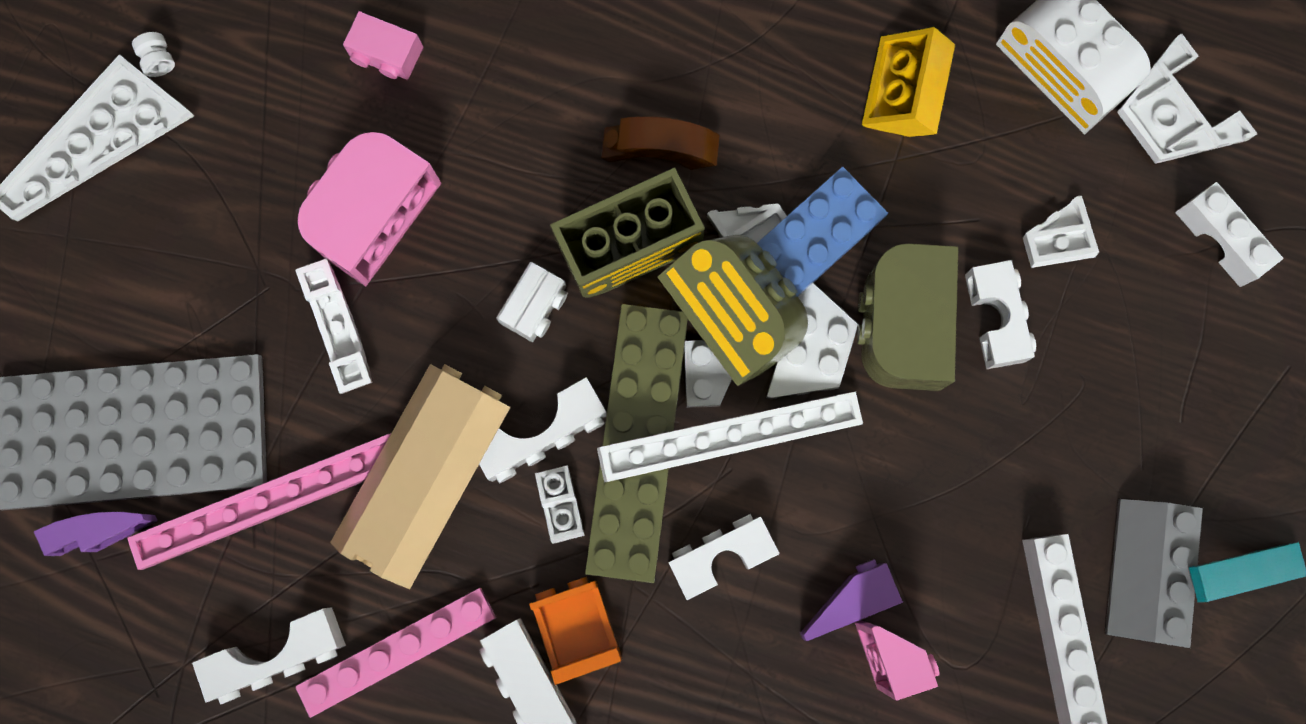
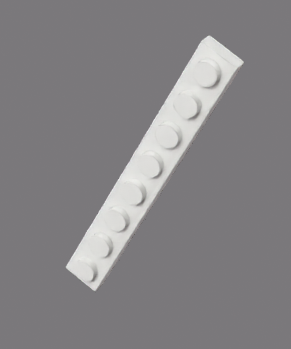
[597,391,863,482]

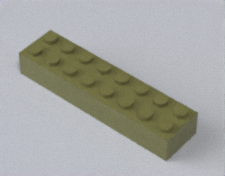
[585,304,688,583]

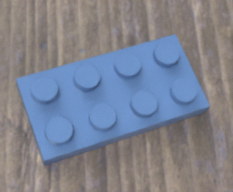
[757,167,888,296]

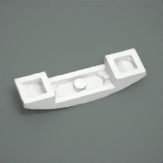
[295,258,373,394]

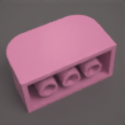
[298,132,442,287]

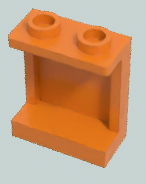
[529,576,622,685]

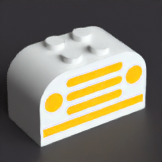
[996,0,1151,135]

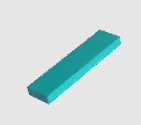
[1189,542,1306,602]

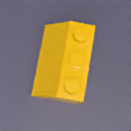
[862,27,955,137]

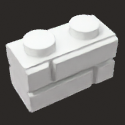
[496,262,568,342]

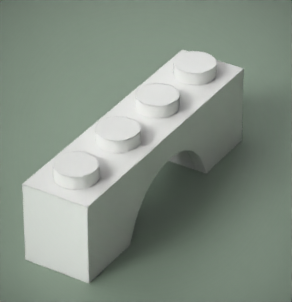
[479,377,607,483]
[192,607,346,705]

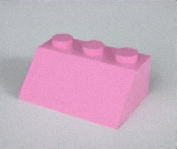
[855,621,939,701]

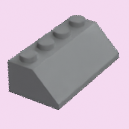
[1105,499,1203,648]

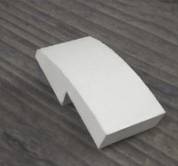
[535,465,585,544]

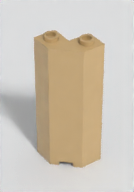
[330,364,510,589]

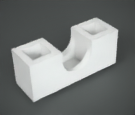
[1175,182,1284,287]
[965,260,1036,369]
[668,514,779,600]

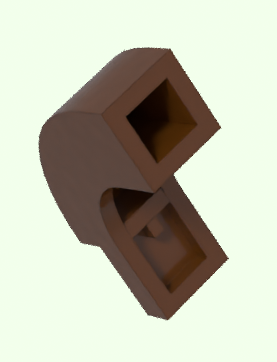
[601,117,720,170]

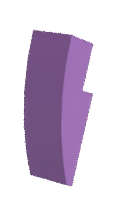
[34,512,158,556]

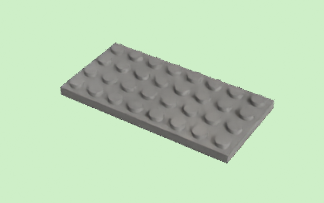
[0,354,267,511]

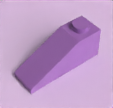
[800,559,903,641]

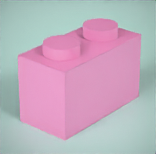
[343,11,423,80]

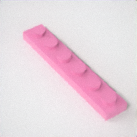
[295,588,496,718]

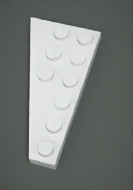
[0,55,194,222]

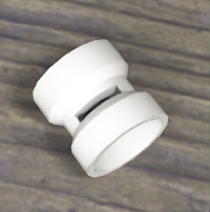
[132,32,175,77]

